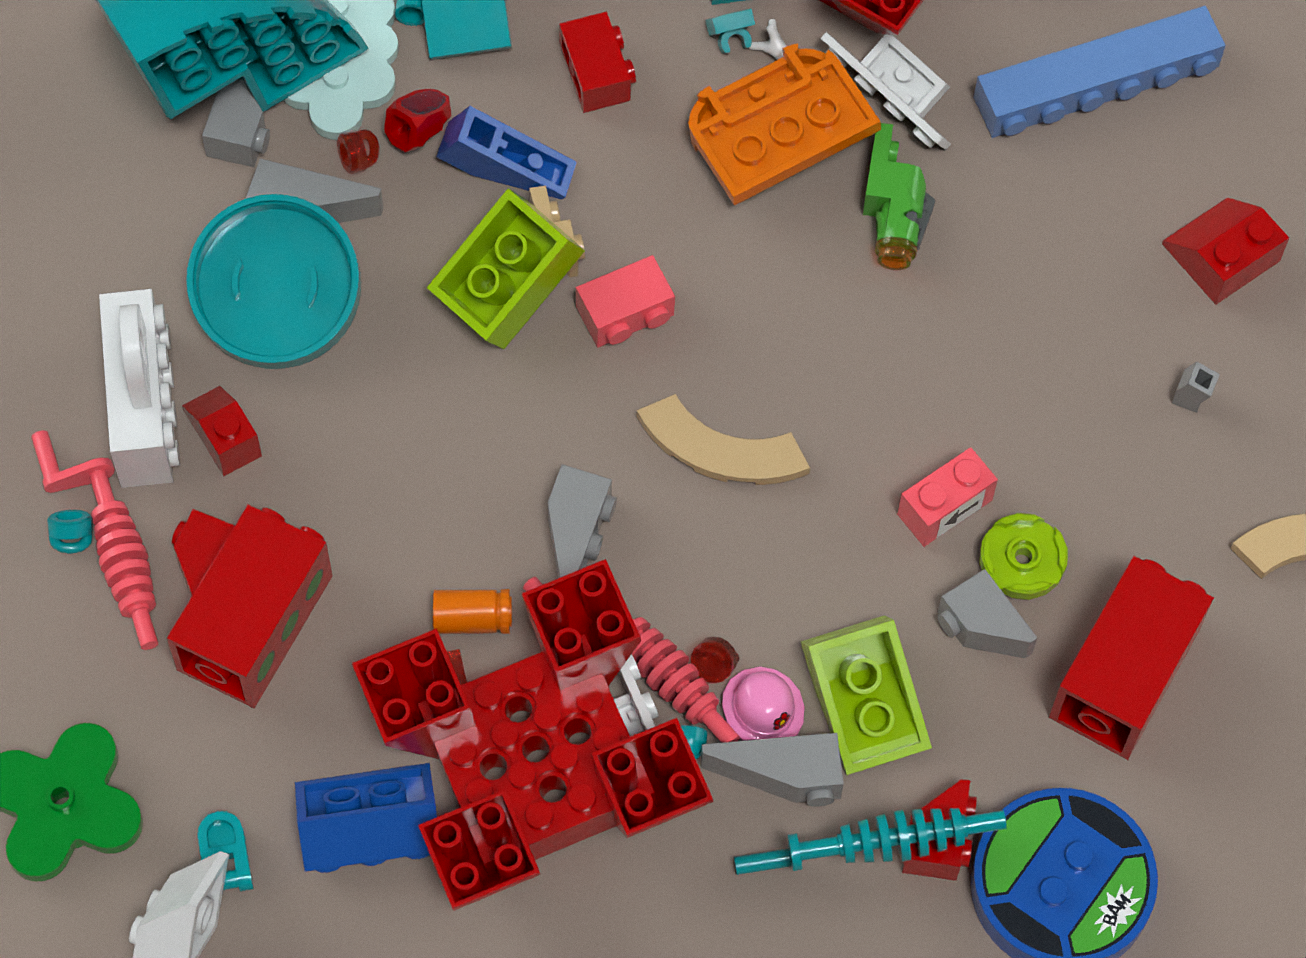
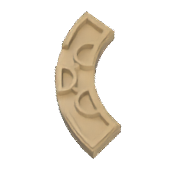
[637,394,810,485]
[1230,514,1306,579]

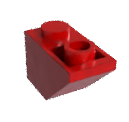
[902,779,977,881]

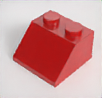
[1162,197,1289,305]

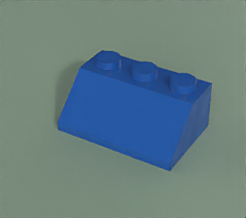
[295,763,437,873]

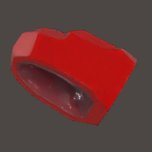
[384,89,452,152]

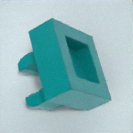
[705,8,755,53]

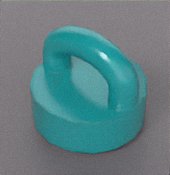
[47,510,93,554]

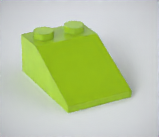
[801,615,932,775]

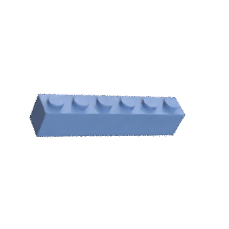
[973,6,1226,138]

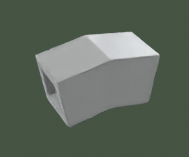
[1172,362,1220,413]

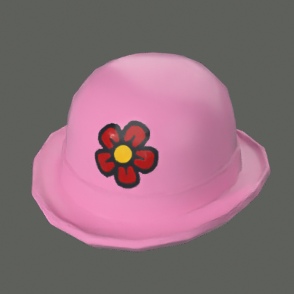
[722,667,805,741]

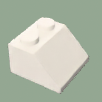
[129,851,229,958]

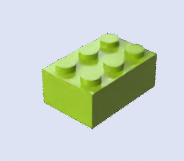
[427,188,585,349]

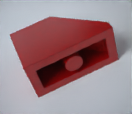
[182,386,262,476]
[172,509,235,597]

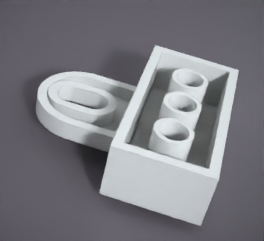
[99,289,180,488]

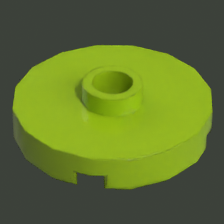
[979,513,1068,600]

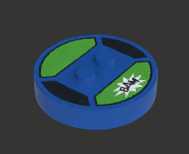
[971,788,1158,958]

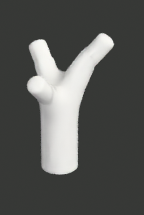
[749,19,787,60]

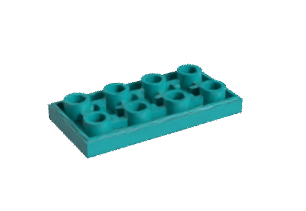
[422,0,512,60]

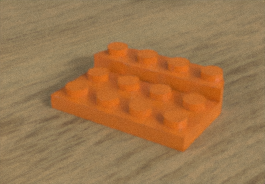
[688,43,881,206]

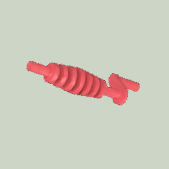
[31,430,159,650]
[523,577,740,743]

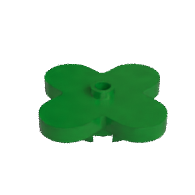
[0,723,143,882]

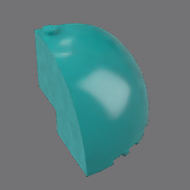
[96,0,369,120]

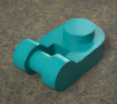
[198,811,254,892]

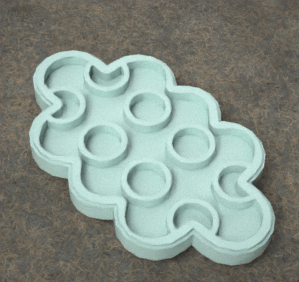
[283,0,399,140]

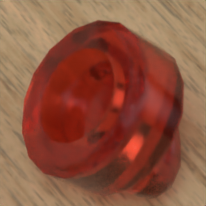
[337,129,380,174]
[691,636,740,683]

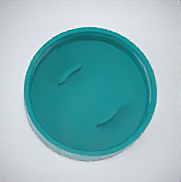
[186,194,361,369]

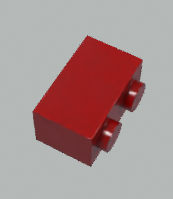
[559,11,636,113]

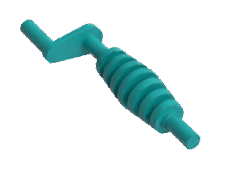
[734,808,1007,875]

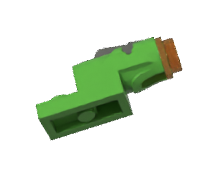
[863,123,935,270]

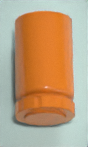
[433,589,512,634]

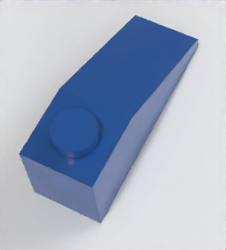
[436,106,577,200]

